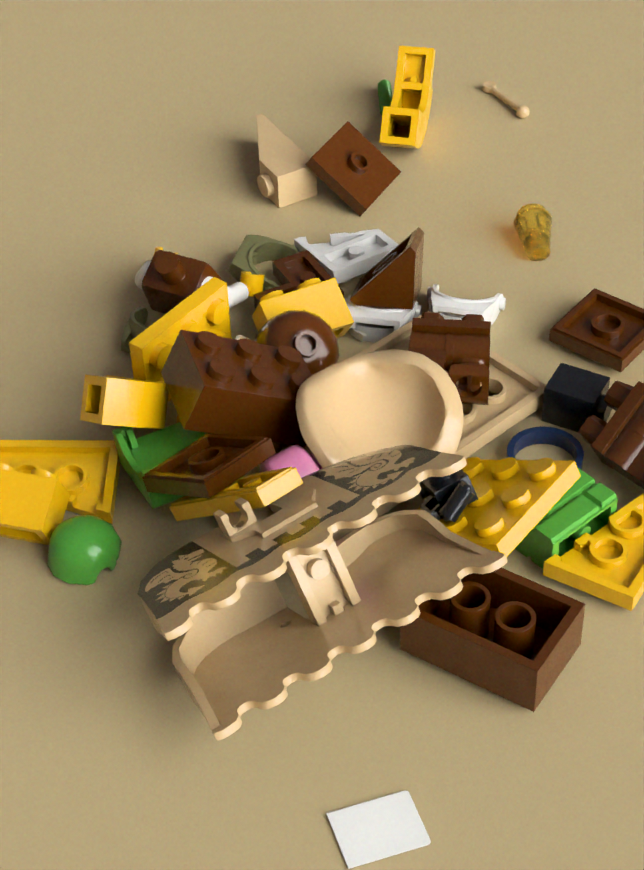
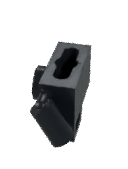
[419,470,478,522]

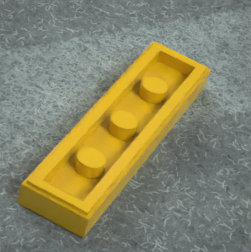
[169,467,303,521]

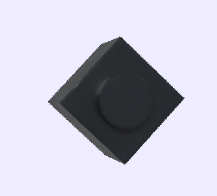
[542,363,612,433]

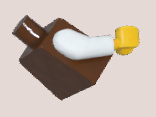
[135,246,264,314]

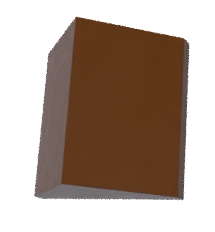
[350,227,424,310]

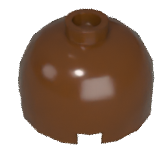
[254,310,339,375]

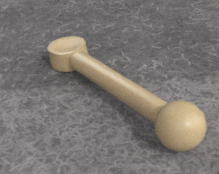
[482,81,530,119]

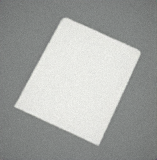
[326,790,431,869]

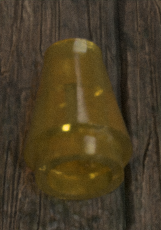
[514,204,552,261]

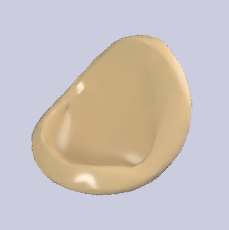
[295,349,464,468]

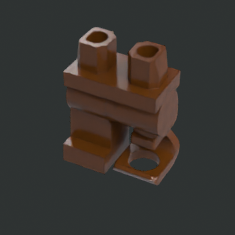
[408,312,491,405]
[579,381,644,489]

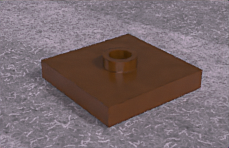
[305,121,401,216]
[549,288,644,373]
[142,433,276,498]

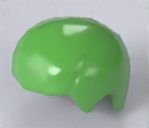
[47,515,122,585]

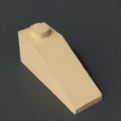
[256,113,318,208]

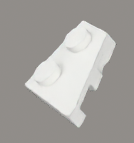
[294,229,399,284]

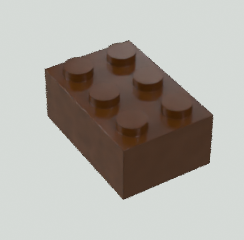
[161,330,312,447]
[400,568,585,712]

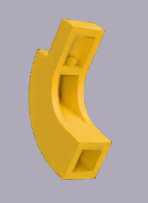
[379,45,435,149]
[80,374,169,429]

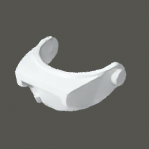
[427,284,506,325]
[344,295,422,343]

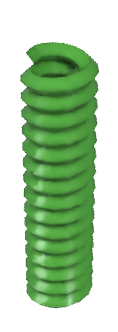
[378,79,392,115]

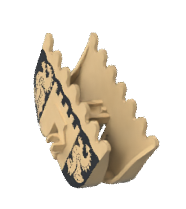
[138,445,508,741]

